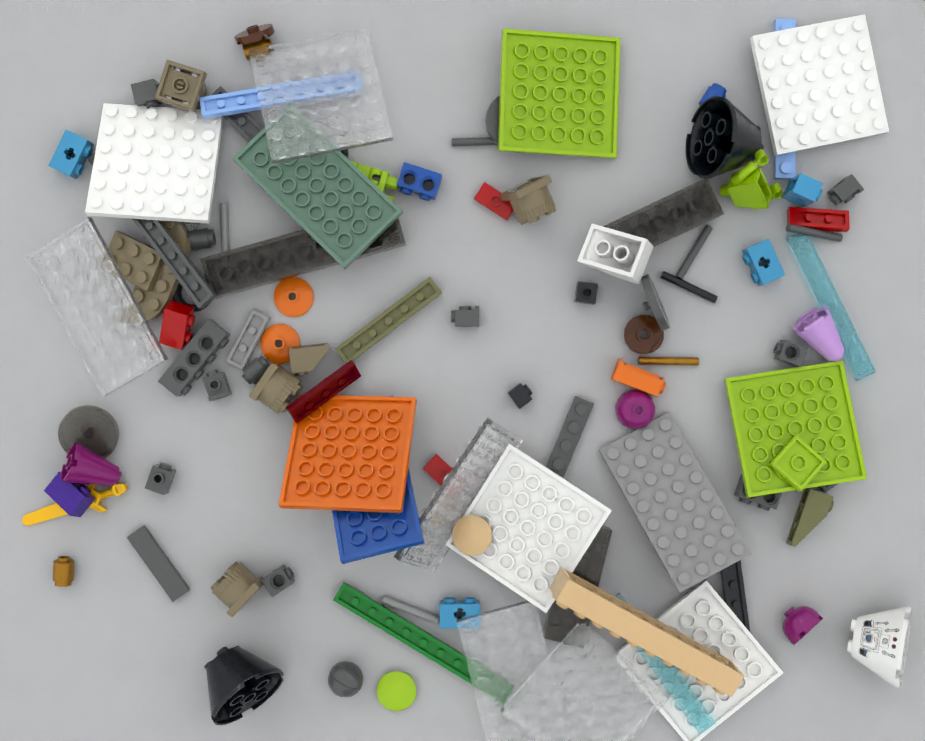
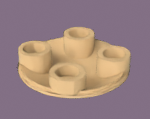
[452,515,492,556]

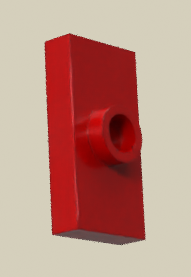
[474,182,513,221]
[423,454,465,496]

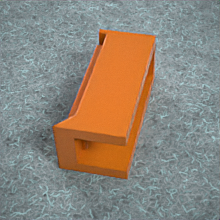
[611,358,666,397]

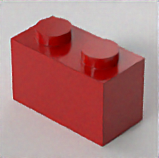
[159,300,196,350]

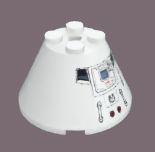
[847,606,912,689]

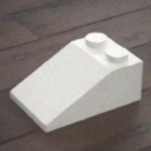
[577,224,653,284]

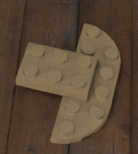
[101,221,191,324]

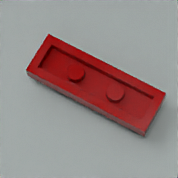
[787,207,850,232]

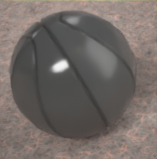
[328,661,363,698]

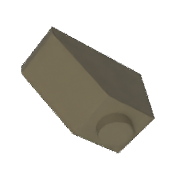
[288,343,330,376]

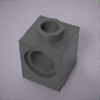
[773,340,808,367]
[261,565,295,597]

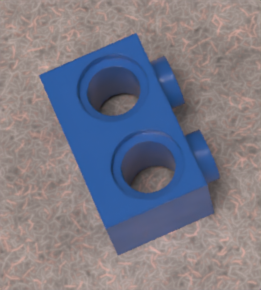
[397,162,442,201]

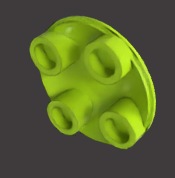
[377,671,416,711]

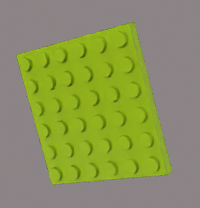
[498,28,621,159]
[724,360,867,498]

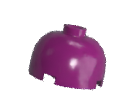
[615,390,655,429]
[782,606,823,645]

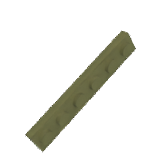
[335,277,442,363]

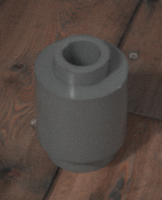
[187,228,216,251]
[242,356,270,385]

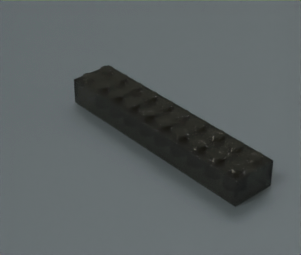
[200,218,406,299]

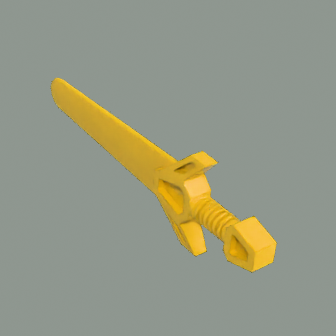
[22,483,128,526]

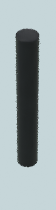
[660,271,718,303]

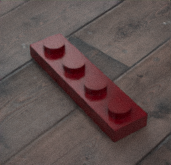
[286,360,361,423]

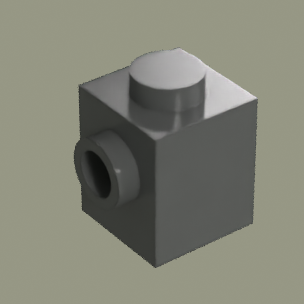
[131,79,164,108]
[145,462,176,495]

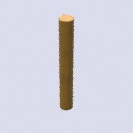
[638,357,699,365]

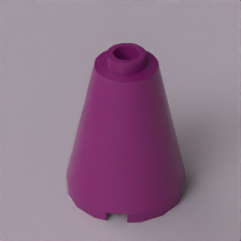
[61,443,121,486]

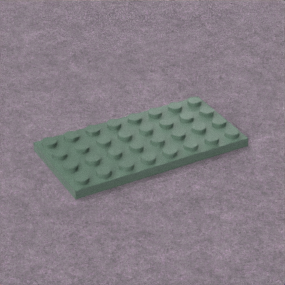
[232,104,403,269]

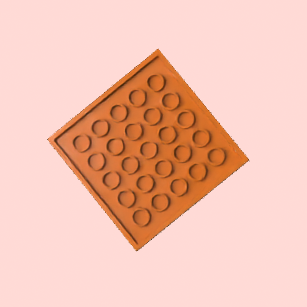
[278,394,417,513]

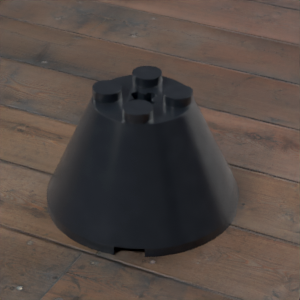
[686,96,764,179]
[204,646,284,725]

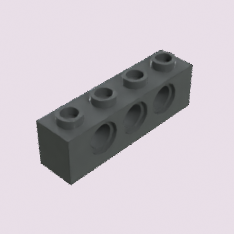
[158,319,231,397]

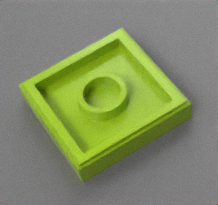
[769,434,827,492]

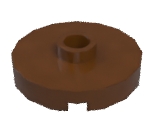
[234,24,275,45]
[624,315,664,354]

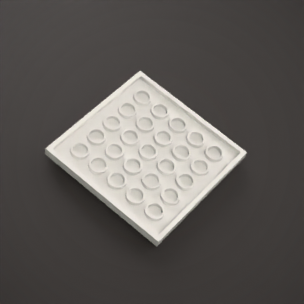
[750,14,889,156]
[85,103,224,224]
[446,444,612,613]
[613,579,783,741]

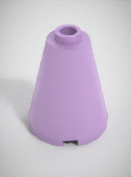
[792,305,845,362]

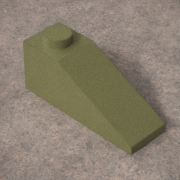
[786,488,834,547]

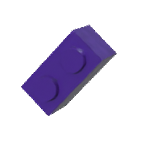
[44,472,96,517]

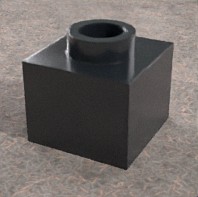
[574,281,598,305]
[507,383,533,409]

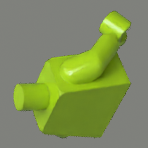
[720,149,783,209]

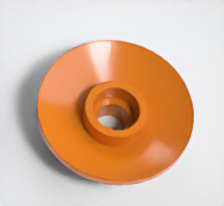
[274,277,314,317]
[260,324,300,363]

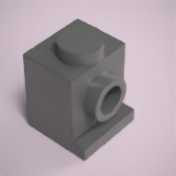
[827,174,864,206]
[451,306,479,327]
[202,369,232,401]

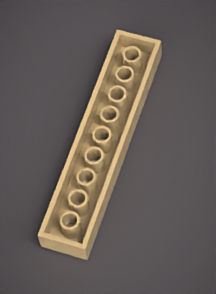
[549,567,744,697]

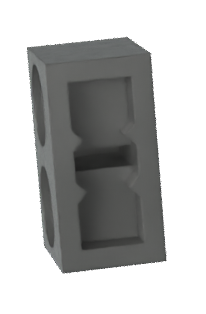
[734,472,782,511]

